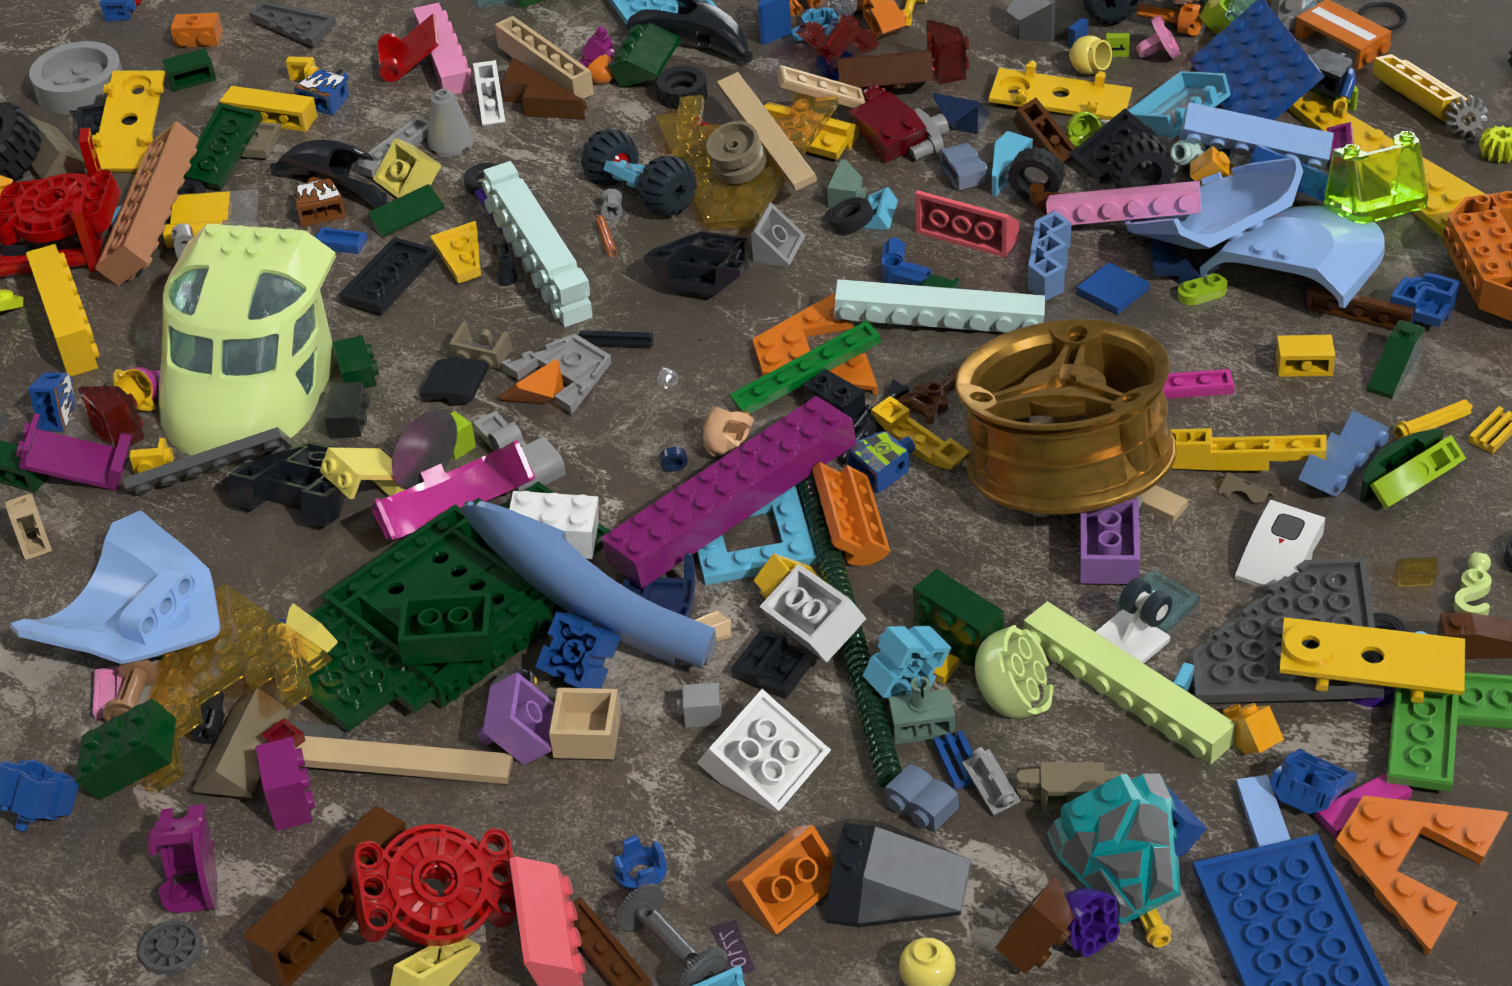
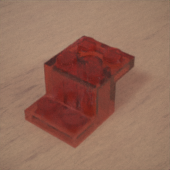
[795,14,880,61]

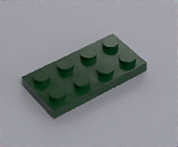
[183,103,263,191]

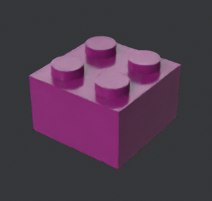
[256,737,316,831]

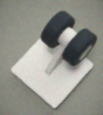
[1096,578,1172,663]

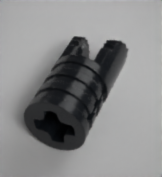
[191,687,225,744]

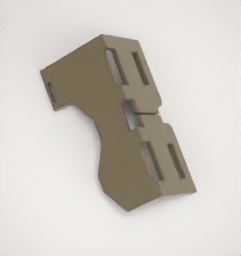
[1218,472,1275,503]

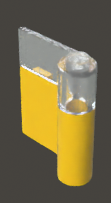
[163,189,260,249]

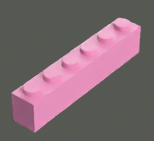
[413,3,473,95]
[1046,181,1202,225]

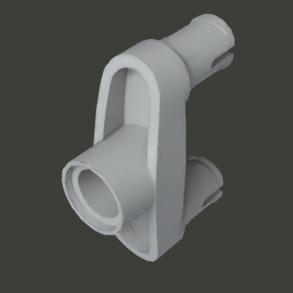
[909,108,950,161]

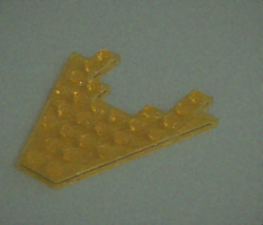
[656,91,839,230]
[130,583,332,792]

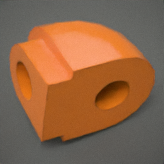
[588,54,615,85]

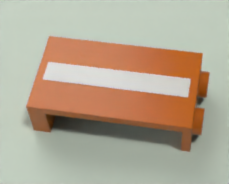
[1295,0,1392,69]

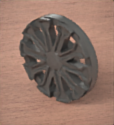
[139,920,202,976]

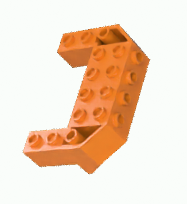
[1443,191,1512,322]

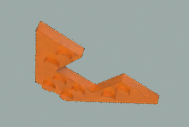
[752,292,878,395]
[1334,795,1509,956]

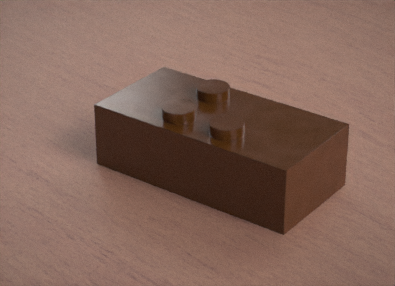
[837,50,933,88]

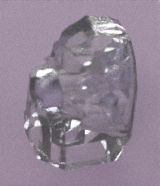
[821,0,857,16]

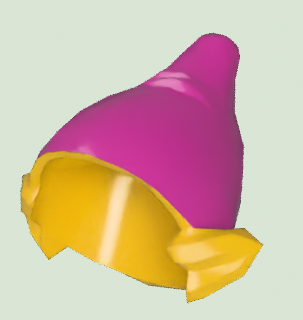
[113,367,160,412]

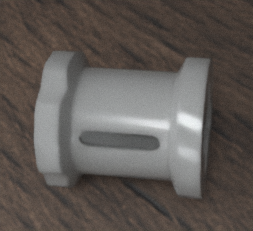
[601,188,623,220]

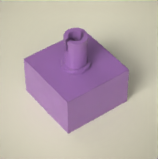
[478,672,555,765]

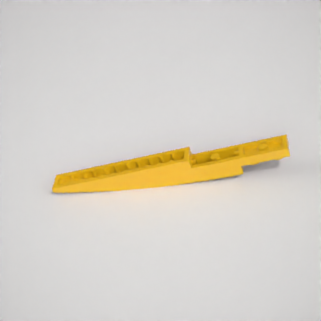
[1170,428,1327,471]

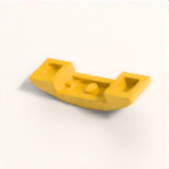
[871,396,970,470]

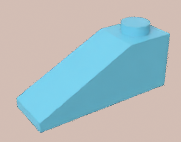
[992,131,1033,197]

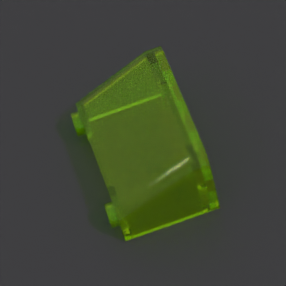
[1323,131,1429,223]

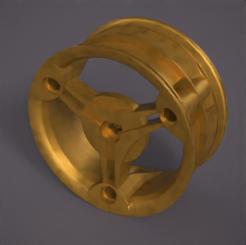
[955,319,1177,514]

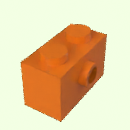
[170,13,223,47]

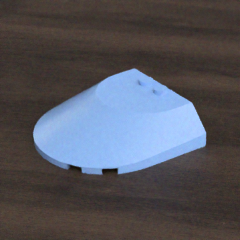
[1125,157,1303,249]
[1200,206,1385,308]

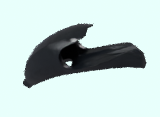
[626,0,753,63]
[270,140,387,209]

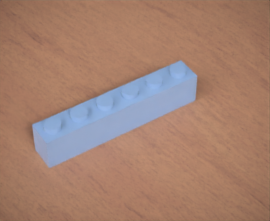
[1179,102,1334,169]

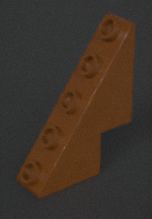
[501,58,587,120]

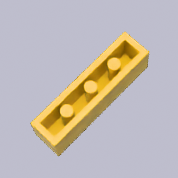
[219,86,318,132]

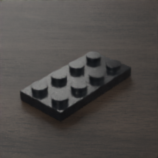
[339,237,437,314]

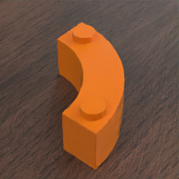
[841,0,907,39]

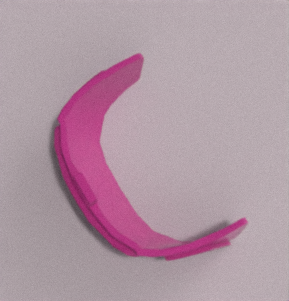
[371,440,535,540]

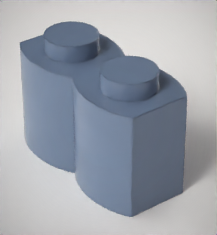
[939,143,988,190]
[885,764,959,832]

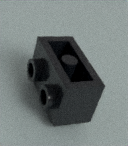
[803,369,865,419]

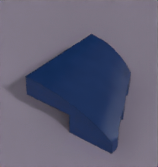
[1149,238,1202,284]

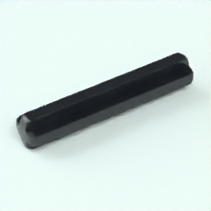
[578,330,654,347]

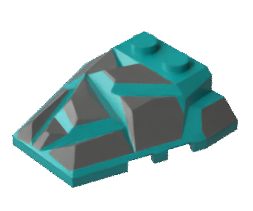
[1047,773,1181,925]

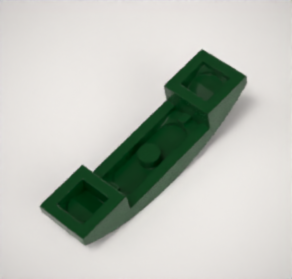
[1360,428,1444,503]

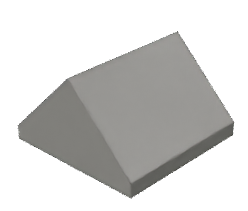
[751,202,806,267]

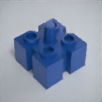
[536,612,621,689]
[0,759,79,831]

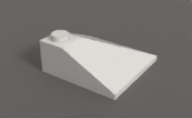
[697,689,831,813]

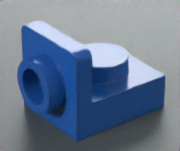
[100,0,136,22]

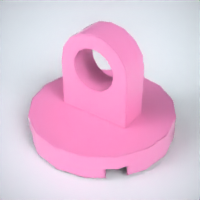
[1135,15,1181,60]

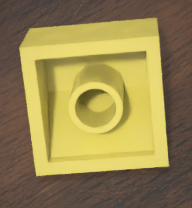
[373,138,441,198]

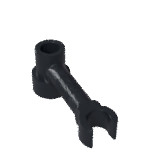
[491,239,518,285]

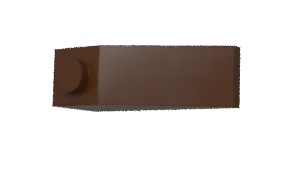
[1013,98,1076,164]

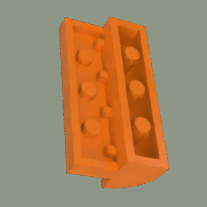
[812,462,891,566]

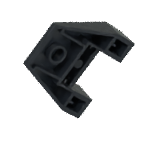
[229,441,346,528]

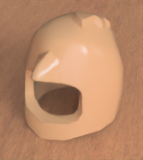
[703,405,754,457]

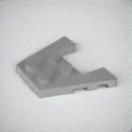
[501,334,611,414]

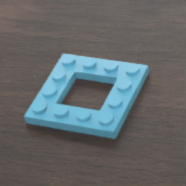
[697,486,817,585]

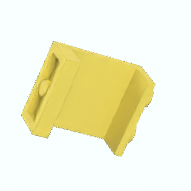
[320,447,405,499]

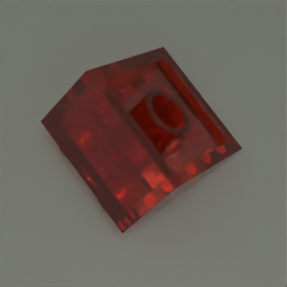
[926,20,969,84]
[78,386,145,448]

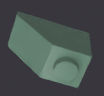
[827,159,866,208]

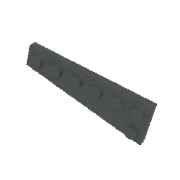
[123,427,293,495]

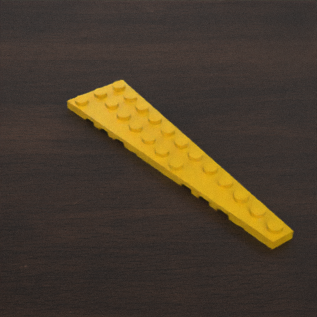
[1288,90,1486,238]

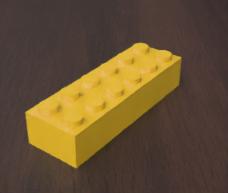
[26,244,100,376]

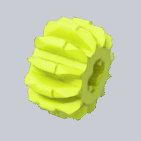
[1479,125,1512,164]

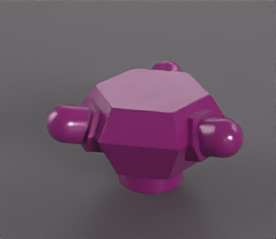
[578,26,616,68]

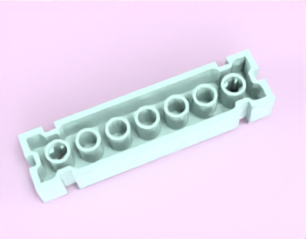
[482,161,592,327]

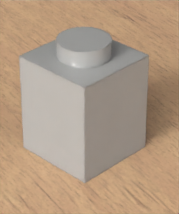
[677,683,722,728]

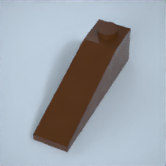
[1437,612,1512,659]

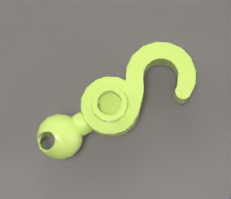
[1453,552,1492,616]

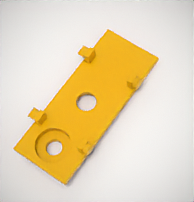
[988,61,1132,120]
[92,71,165,172]
[1279,617,1465,704]

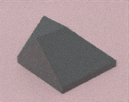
[1006,0,1055,42]

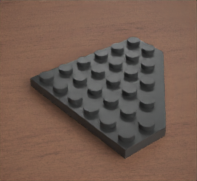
[1192,558,1384,703]

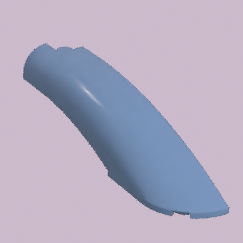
[461,500,717,668]

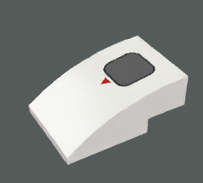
[1235,500,1325,590]

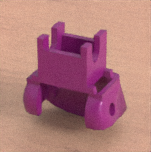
[146,804,218,913]

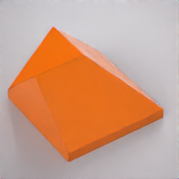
[498,358,564,404]

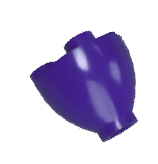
[1065,888,1120,957]

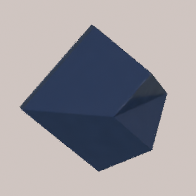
[933,93,990,134]

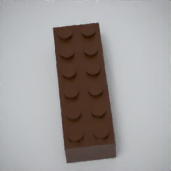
[243,805,406,986]

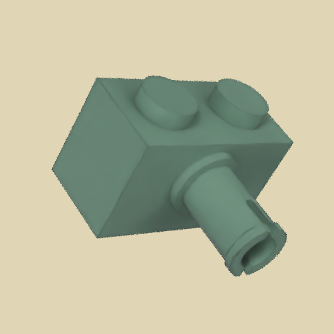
[889,676,956,744]

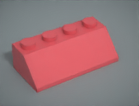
[915,190,1019,258]
[510,856,586,986]

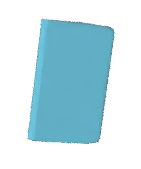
[862,187,898,230]

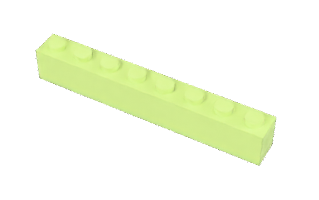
[1023,601,1236,765]

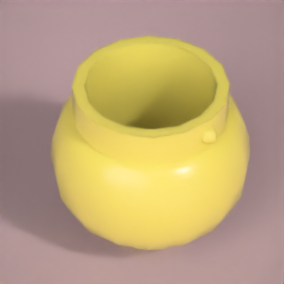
[1069,35,1112,75]
[899,938,956,986]

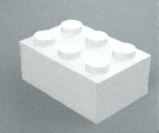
[509,491,599,559]
[759,564,866,663]

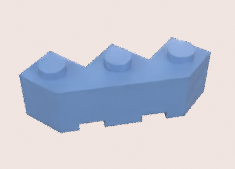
[1028,211,1071,301]
[1298,411,1389,496]

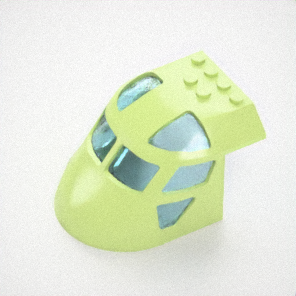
[159,224,337,455]

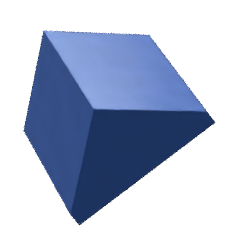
[758,0,791,45]

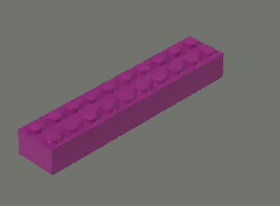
[601,396,857,588]

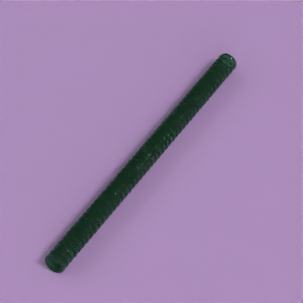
[798,474,902,788]

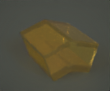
[1394,557,1439,587]

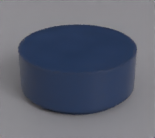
[659,447,688,472]

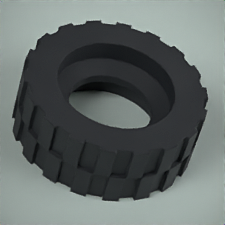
[656,66,708,110]
[1008,147,1065,200]

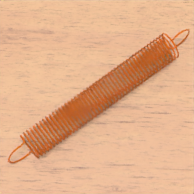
[595,215,617,258]

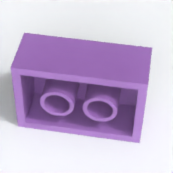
[1080,499,1140,584]

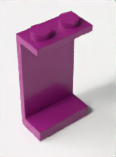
[16,413,132,491]

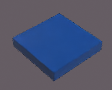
[1077,262,1150,315]

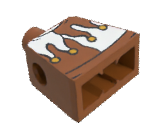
[296,177,347,228]

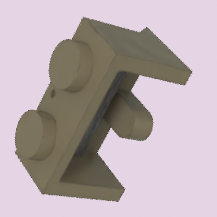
[449,322,514,369]

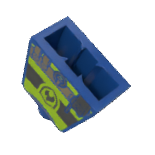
[846,431,915,493]

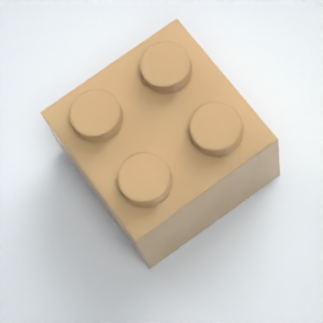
[549,688,621,759]

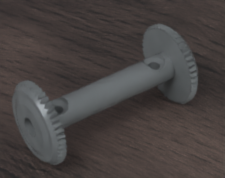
[617,883,728,986]

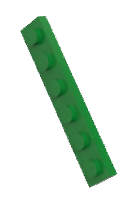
[730,320,882,414]

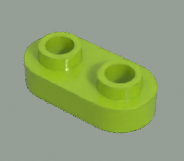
[1177,274,1227,306]

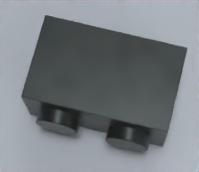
[325,382,370,439]

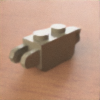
[1015,762,1128,812]

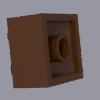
[995,877,1074,974]

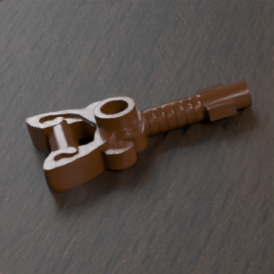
[897,367,960,424]

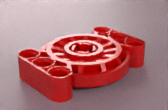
[0,169,121,245]
[349,824,517,946]

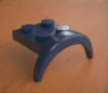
[623,553,695,618]

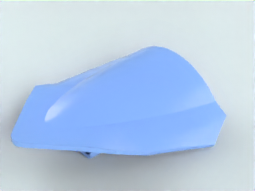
[10,511,220,664]

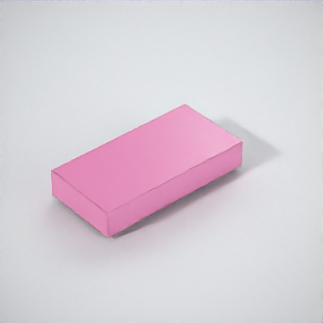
[93,666,124,720]

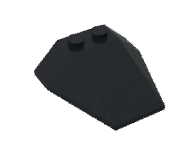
[644,231,748,298]
[826,818,971,927]

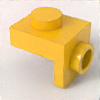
[286,57,319,81]
[129,438,174,474]

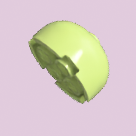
[975,625,1053,719]

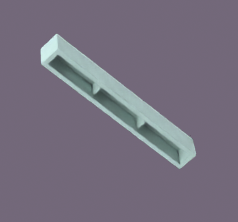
[834,280,1045,333]

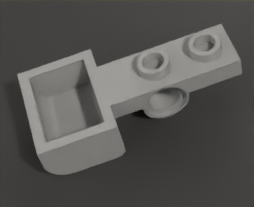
[473,411,566,492]

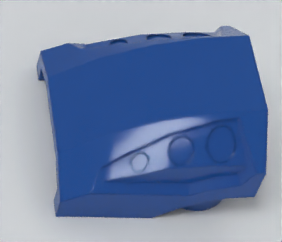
[1270,748,1357,814]

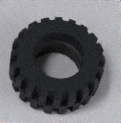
[0,102,41,179]

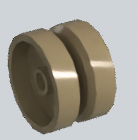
[706,121,767,184]

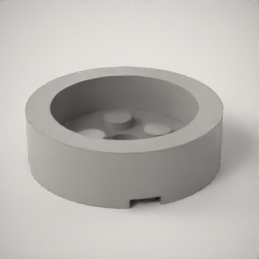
[29,41,123,115]

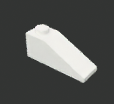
[473,60,506,127]

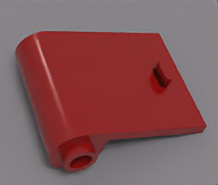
[377,13,439,82]

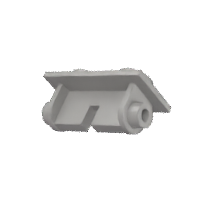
[962,747,1021,816]

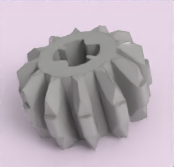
[1445,95,1488,137]

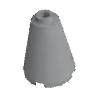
[427,89,474,157]

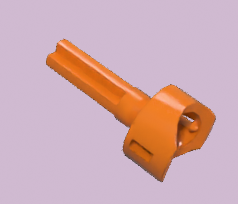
[1137,3,1203,36]

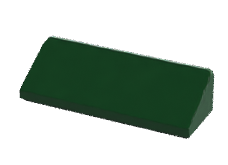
[368,184,445,238]

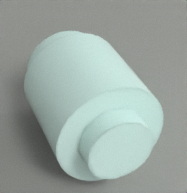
[1171,140,1206,165]

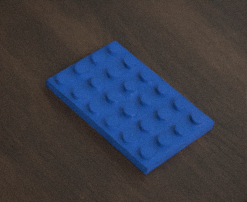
[1189,0,1325,120]
[1192,834,1390,986]

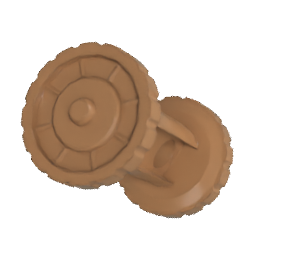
[103,659,158,722]

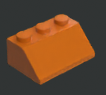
[726,824,835,935]

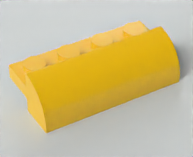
[1373,54,1467,123]
[764,102,860,160]

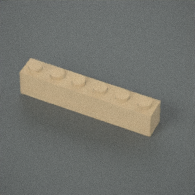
[494,16,594,100]

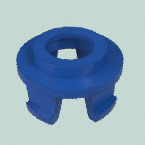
[613,836,667,891]

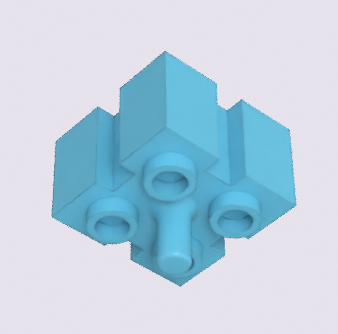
[862,626,951,698]

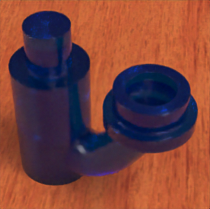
[815,51,853,81]

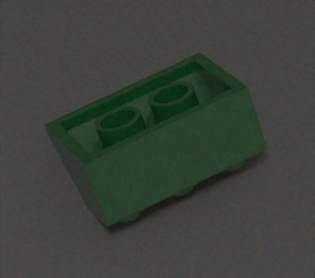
[608,23,681,88]

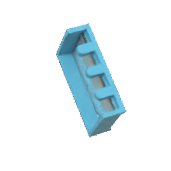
[1128,71,1231,139]

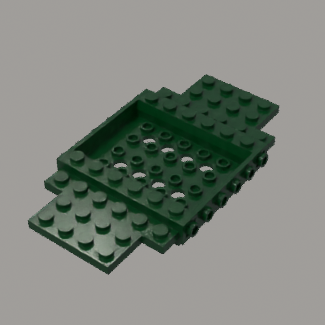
[273,481,610,732]

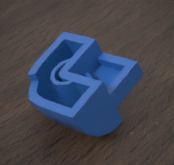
[1390,272,1461,328]

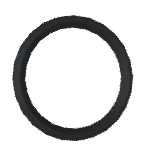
[1358,1,1407,30]

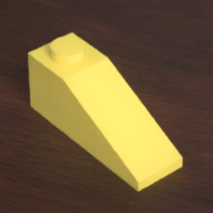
[390,938,481,986]

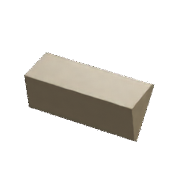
[29,116,86,179]
[193,688,292,798]

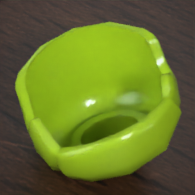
[1066,111,1103,147]

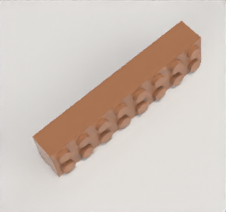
[95,121,199,286]

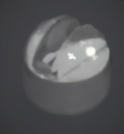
[657,366,678,389]

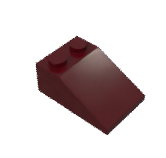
[848,92,927,164]

